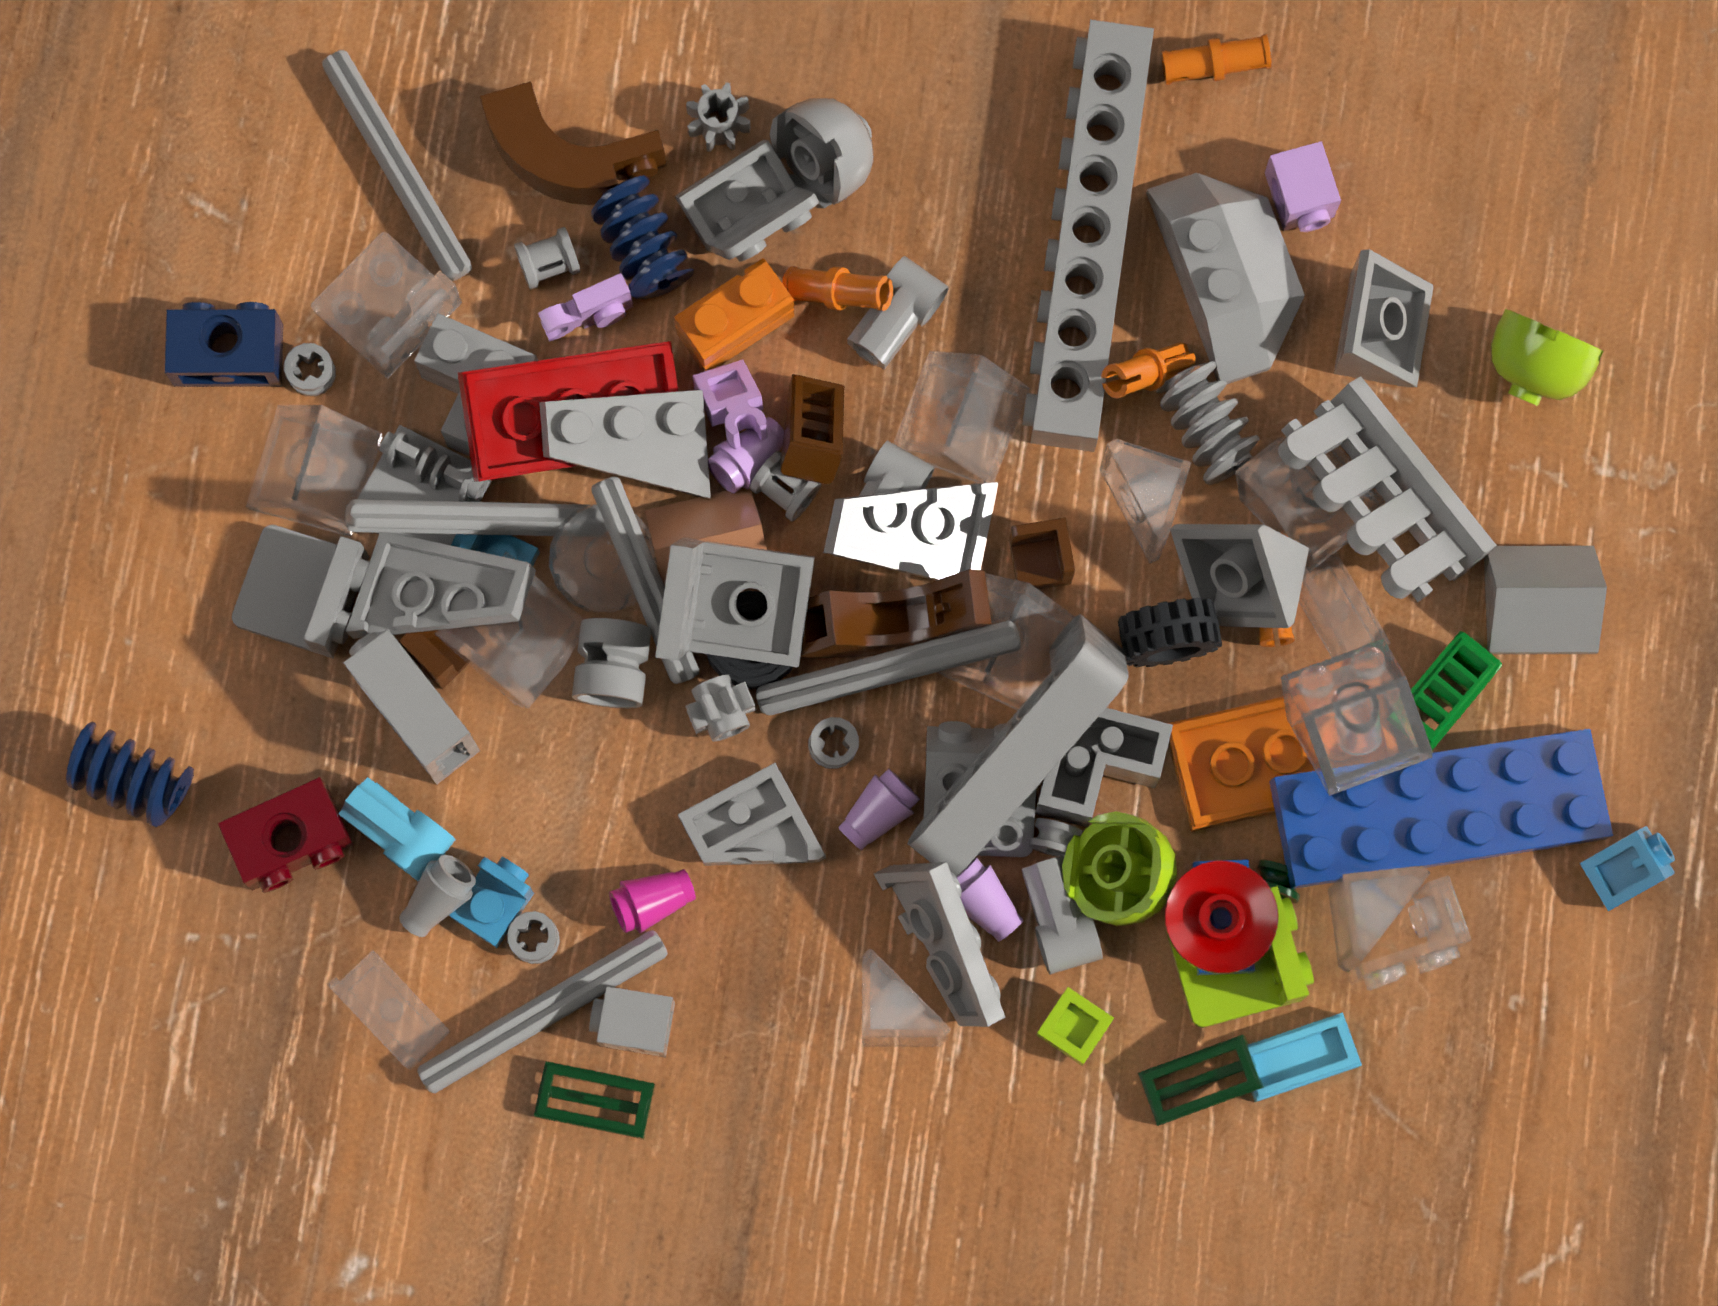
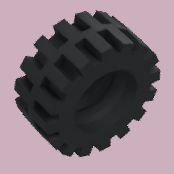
[1118,598,1222,667]

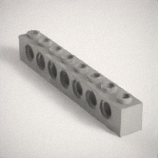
[1022,20,1154,452]

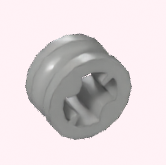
[284,343,336,396]
[808,717,859,769]
[1029,818,1083,857]
[507,911,560,964]

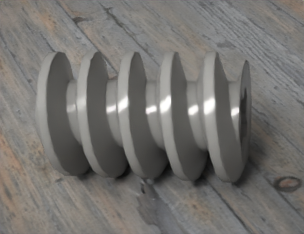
[1156,361,1260,485]

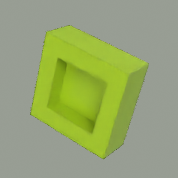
[1036,987,1114,1066]

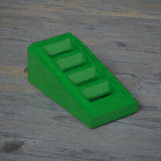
[1386,631,1502,754]

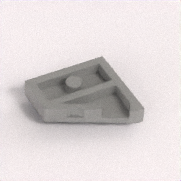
[678,763,826,866]

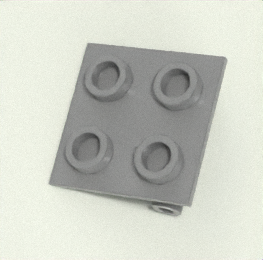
[358,425,492,545]

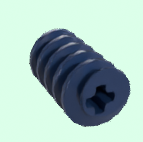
[591,175,694,299]
[66,721,194,827]

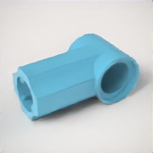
[339,777,456,882]

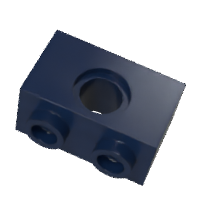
[165,302,283,387]

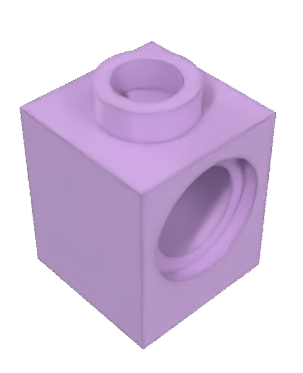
[1265,141,1341,232]

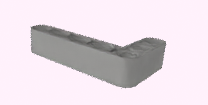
[908,614,1129,877]

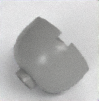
[770,98,873,208]

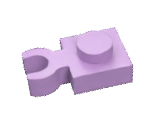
[538,273,633,341]
[692,359,768,449]

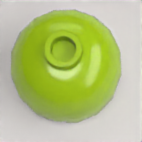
[1491,309,1604,406]
[1062,811,1177,926]

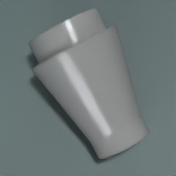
[399,855,476,937]

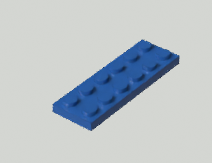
[1269,729,1613,889]

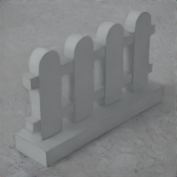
[1278,376,1497,602]

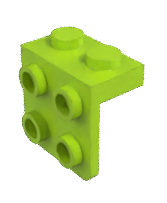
[1166,886,1314,1028]

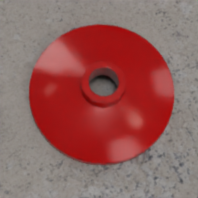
[1165,860,1279,974]

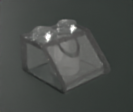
[1281,638,1433,796]

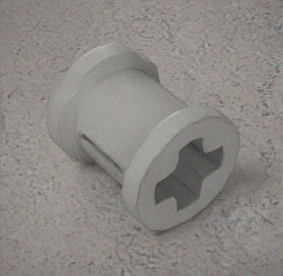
[514,227,581,290]
[749,450,821,522]

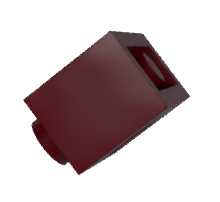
[218,777,354,893]

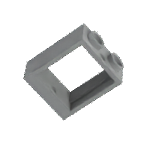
[344,629,480,784]

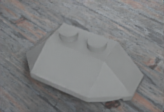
[1146,173,1305,384]

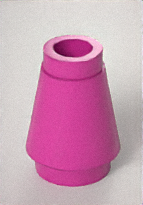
[609,869,696,933]

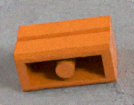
[673,258,795,372]

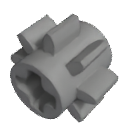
[686,83,751,152]
[685,675,756,742]

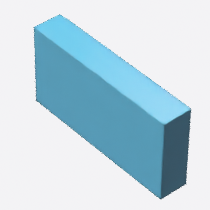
[1239,1012,1362,1103]

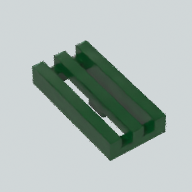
[1138,1034,1264,1126]
[534,1061,656,1140]

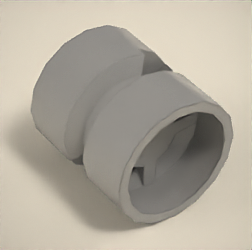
[572,618,651,709]

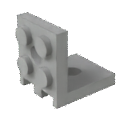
[655,538,815,667]

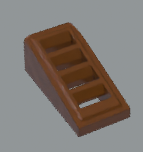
[781,374,845,484]

